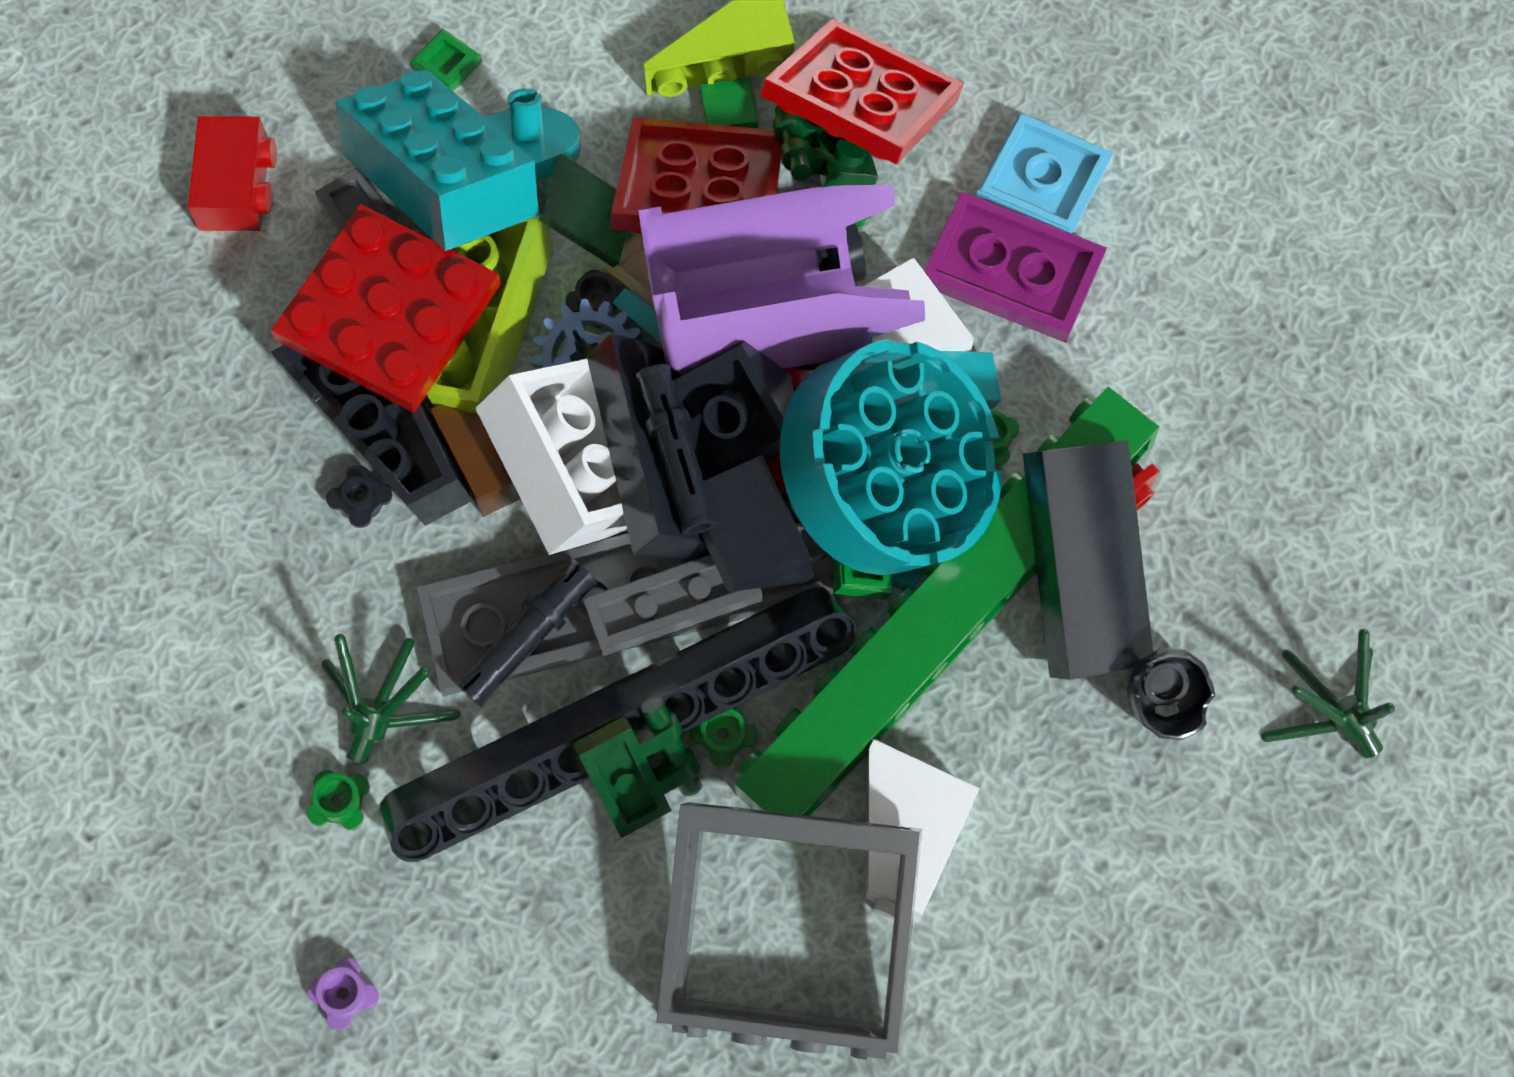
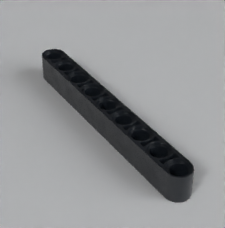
[378,587,857,862]

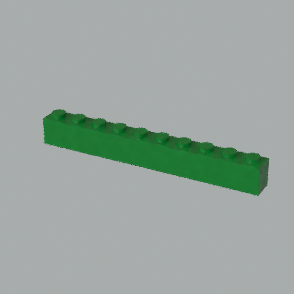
[735,386,1160,816]

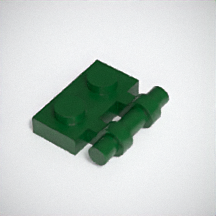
[773,105,878,187]
[572,697,703,838]

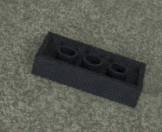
[586,334,710,559]
[1022,440,1154,680]

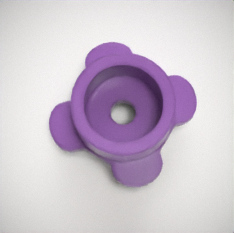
[308,958,379,1030]

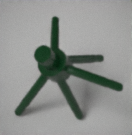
[1261,629,1395,758]
[321,634,461,763]

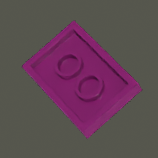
[924,191,1107,343]

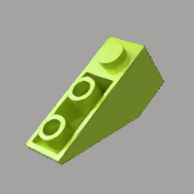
[643,0,795,97]

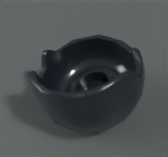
[1127,648,1216,740]

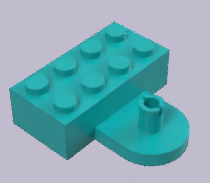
[335,70,581,251]

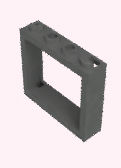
[656,802,923,1060]

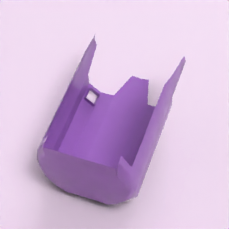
[638,185,925,375]

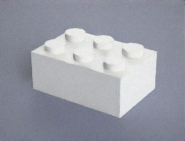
[475,359,628,555]

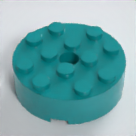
[780,339,1003,575]

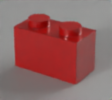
[188,116,277,231]

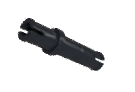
[635,364,718,536]
[455,558,598,708]

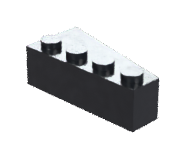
[271,345,473,526]

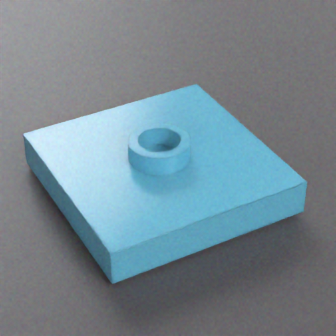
[976,112,1113,234]

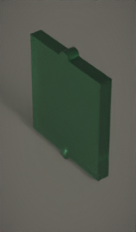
[538,153,631,268]

